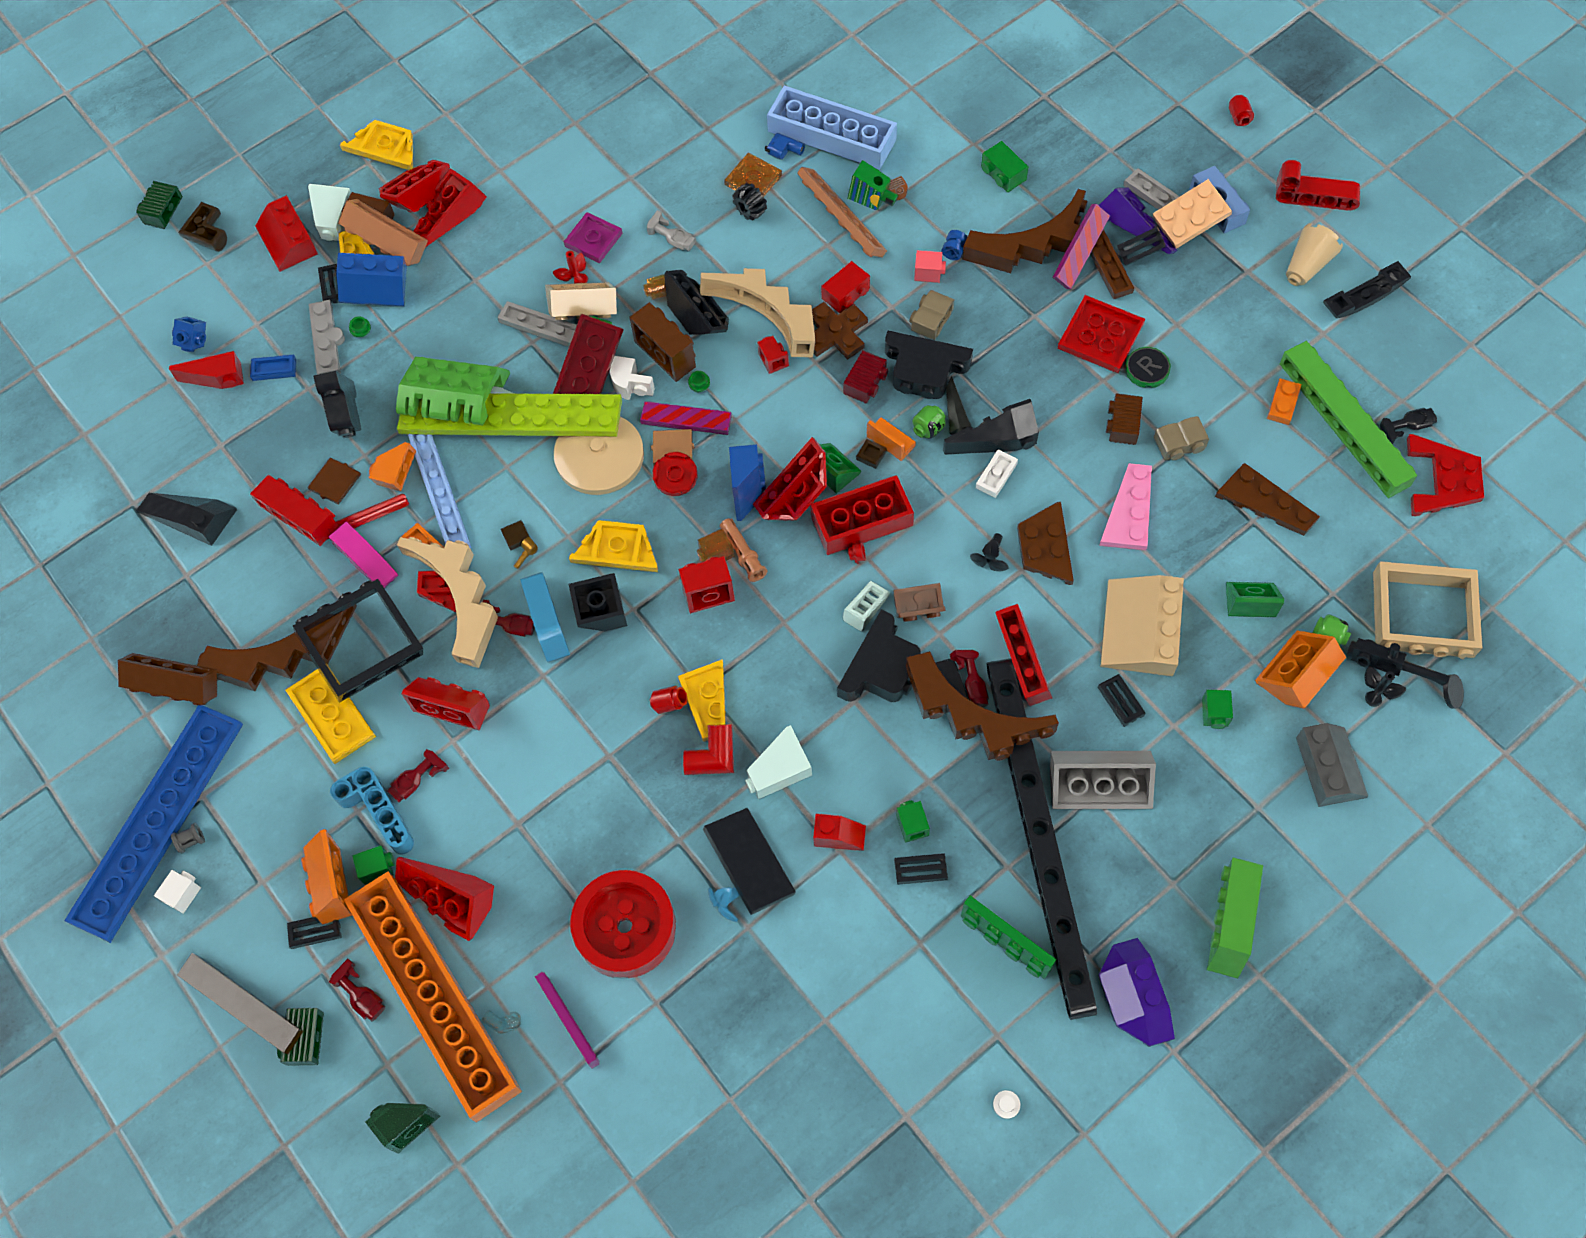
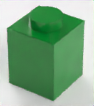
[1202,690,1233,729]
[896,800,930,843]
[352,845,395,885]

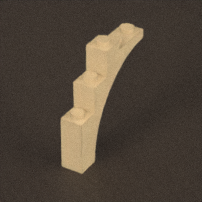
[700,268,815,357]
[397,537,498,668]

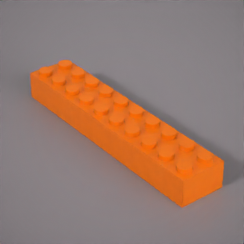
[344,871,522,1123]

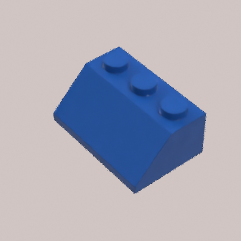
[336,253,407,306]
[729,444,766,521]

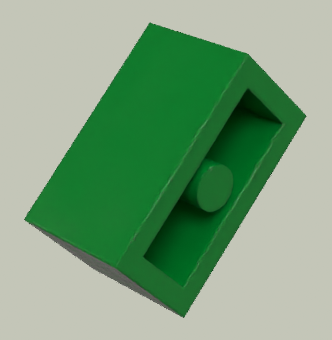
[981,141,1029,193]

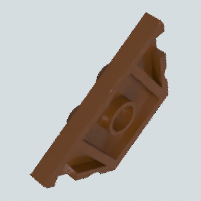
[1017,501,1074,585]

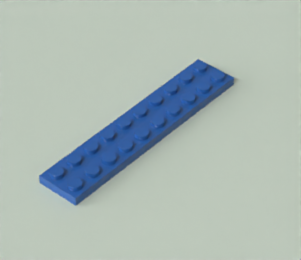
[64,705,243,943]

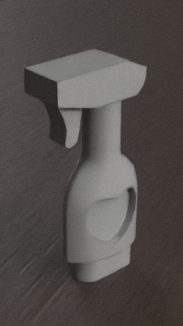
[647,210,696,251]

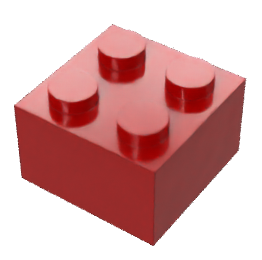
[678,556,735,614]

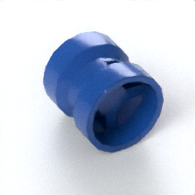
[941,230,967,260]

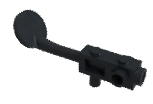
[1347,638,1464,709]

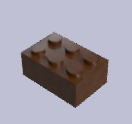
[629,302,696,382]

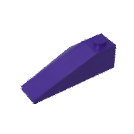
[1099,187,1178,254]

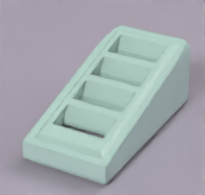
[843,581,890,631]

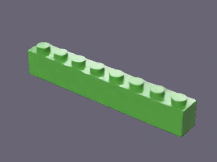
[1280,340,1418,499]

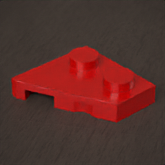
[417,571,456,612]

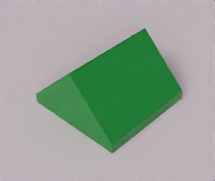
[819,443,861,494]
[1226,582,1284,617]

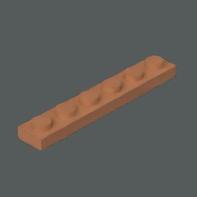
[797,167,887,257]

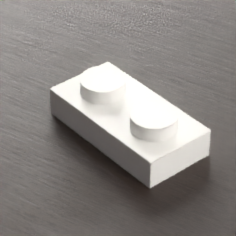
[976,450,1018,498]

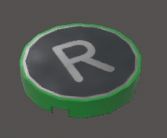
[1126,347,1171,388]

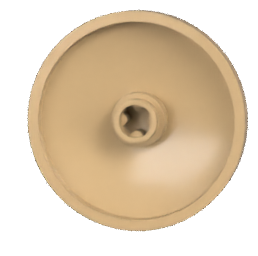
[554,417,644,495]

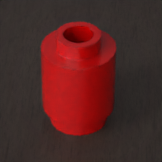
[1229,95,1254,126]
[650,686,687,714]

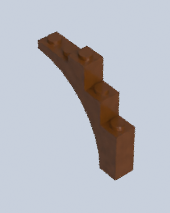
[962,189,1088,274]
[906,651,1059,761]

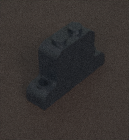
[885,330,973,399]
[313,371,361,438]
[837,609,921,702]

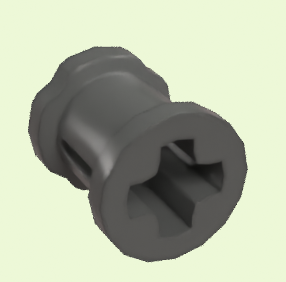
[171,823,205,854]

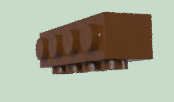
[118,653,217,705]

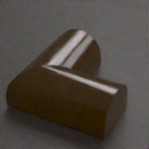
[178,202,227,252]

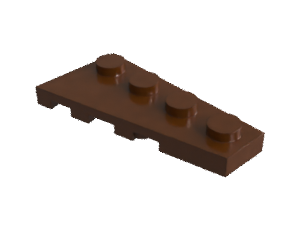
[1215,463,1320,536]

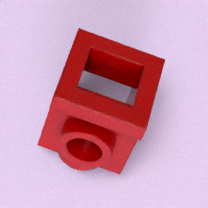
[757,336,789,374]

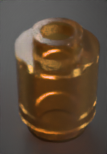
[643,274,666,300]

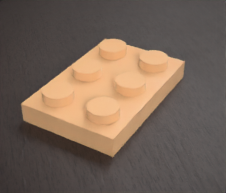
[1153,179,1232,249]

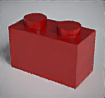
[821,261,870,314]

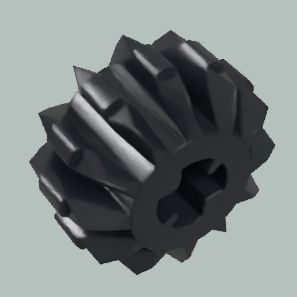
[732,183,767,221]

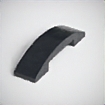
[1323,261,1411,318]

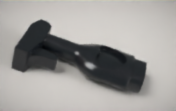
[1380,408,1437,444]

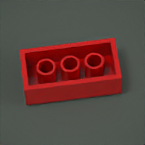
[810,475,914,555]

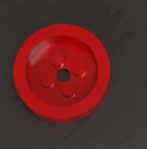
[570,870,676,978]

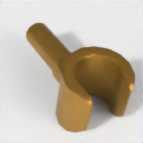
[514,537,538,569]

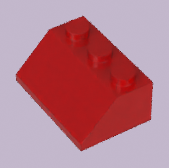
[255,195,318,272]
[401,677,490,731]

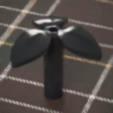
[970,533,1009,571]
[1364,666,1406,707]

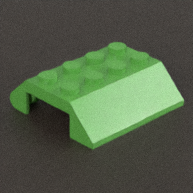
[396,356,510,425]

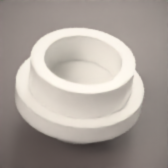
[993,1090,1020,1119]

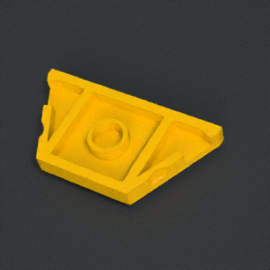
[340,120,413,170]
[569,520,658,572]

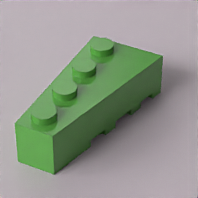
[1207,857,1263,979]

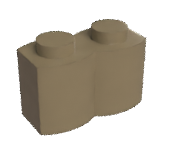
[909,290,955,340]
[1154,416,1209,460]

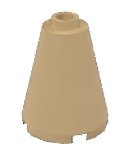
[1286,223,1343,286]

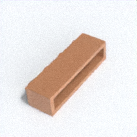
[338,199,428,266]

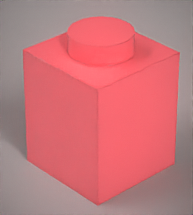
[914,250,946,283]

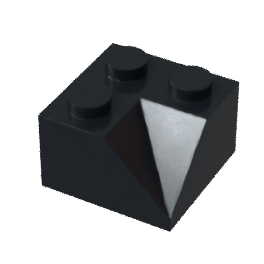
[568,573,628,632]

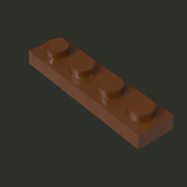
[1090,229,1134,299]

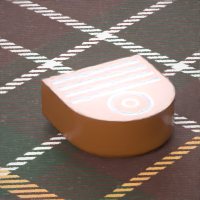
[888,176,908,200]

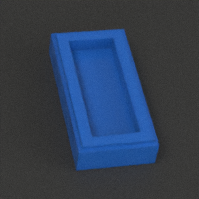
[250,354,296,381]

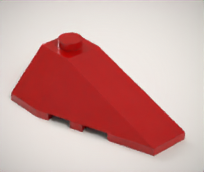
[395,857,494,941]

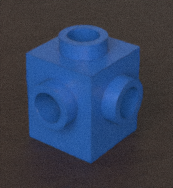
[172,316,206,352]

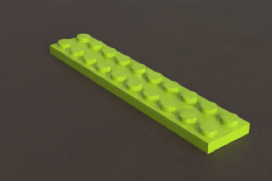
[397,393,622,437]

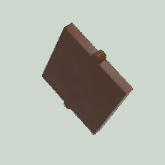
[307,457,361,505]

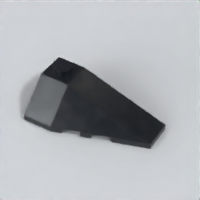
[943,399,1039,455]
[136,493,237,546]

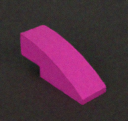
[329,522,398,588]

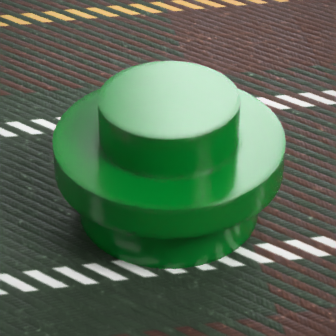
[349,316,371,337]
[688,371,710,392]

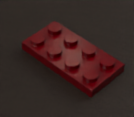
[553,314,624,394]

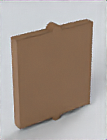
[651,429,695,465]

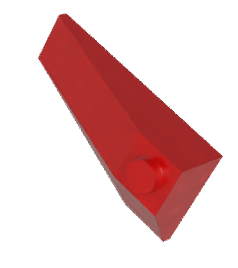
[413,168,487,247]

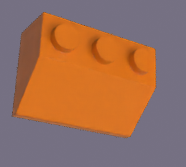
[1255,630,1346,709]
[301,829,352,925]

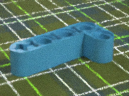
[520,572,570,662]
[330,767,414,854]

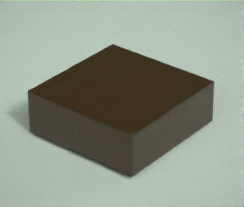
[856,439,887,469]
[501,520,529,551]

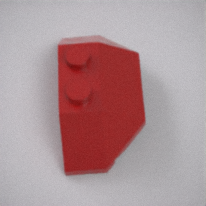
[379,160,450,212]
[753,437,827,521]

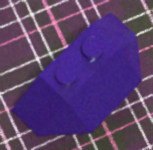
[1098,938,1175,1047]

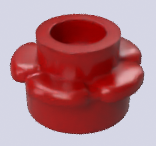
[848,542,866,564]

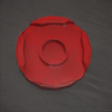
[652,452,698,496]

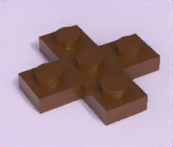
[812,302,868,360]

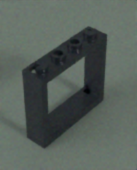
[293,579,423,703]

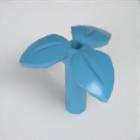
[708,887,740,922]

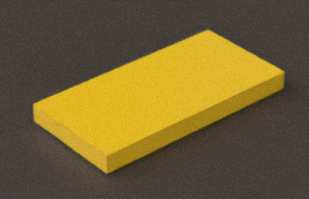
[285,664,376,764]

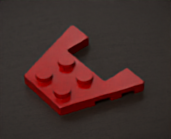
[1407,434,1484,517]

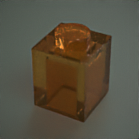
[696,528,734,562]

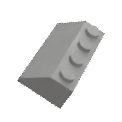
[1050,751,1156,809]

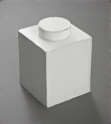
[154,870,201,914]

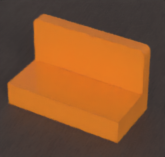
[867,417,916,461]

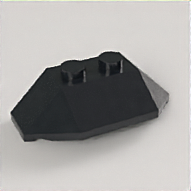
[664,270,729,335]

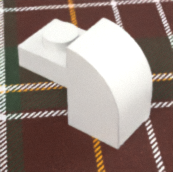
[610,356,655,400]

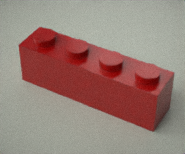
[250,474,339,546]
[995,604,1052,706]

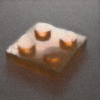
[724,152,782,197]

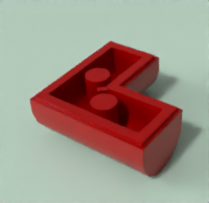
[683,724,734,775]

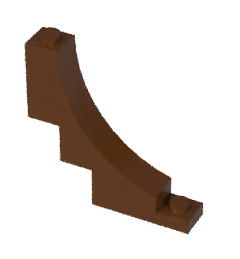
[197,593,357,691]

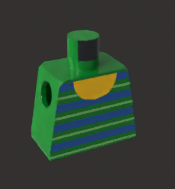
[847,160,898,210]

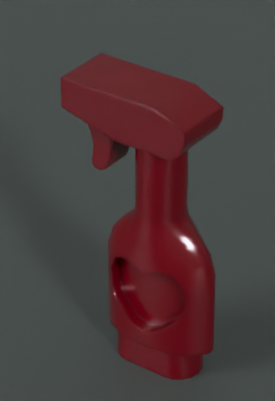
[483,599,535,637]
[949,650,989,707]
[386,749,449,803]
[329,958,385,1022]

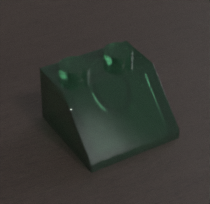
[365,1103,441,1154]

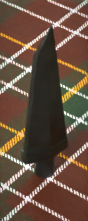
[946,375,971,435]

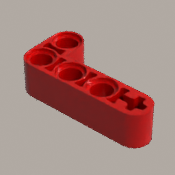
[1276,160,1361,211]

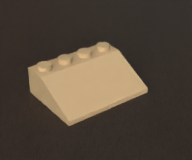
[1100,575,1184,676]

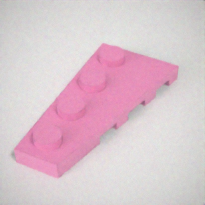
[1099,463,1152,551]

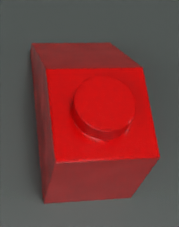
[813,814,866,851]

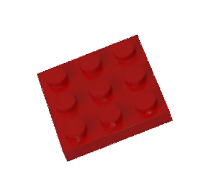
[1057,295,1145,373]

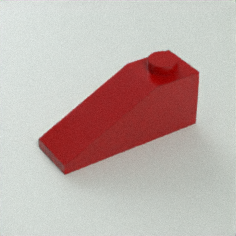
[169,351,244,389]

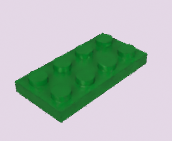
[961,895,1056,979]

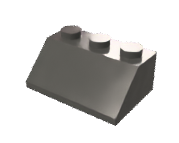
[1296,723,1368,807]

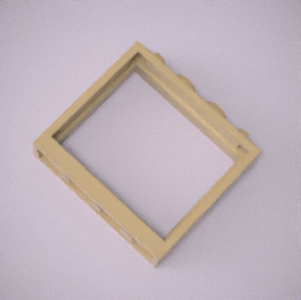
[1373,561,1482,659]

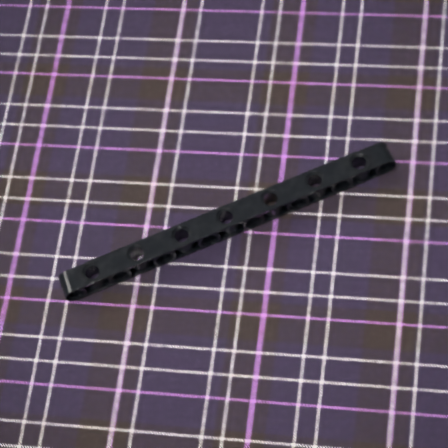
[986,658,1097,1020]

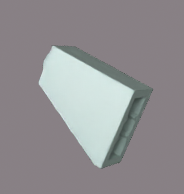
[308,184,351,241]
[745,725,812,799]

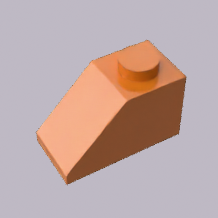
[369,442,416,491]

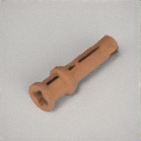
[720,518,768,582]

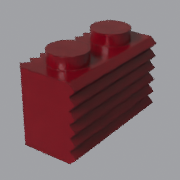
[843,350,889,404]

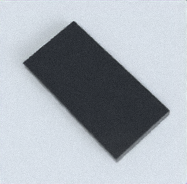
[703,808,796,915]

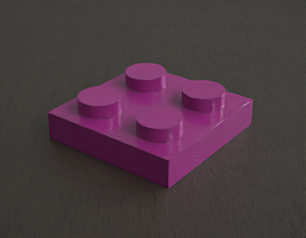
[563,212,623,263]

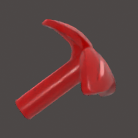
[553,251,589,284]

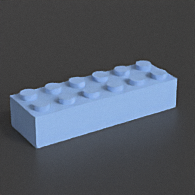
[767,85,897,169]

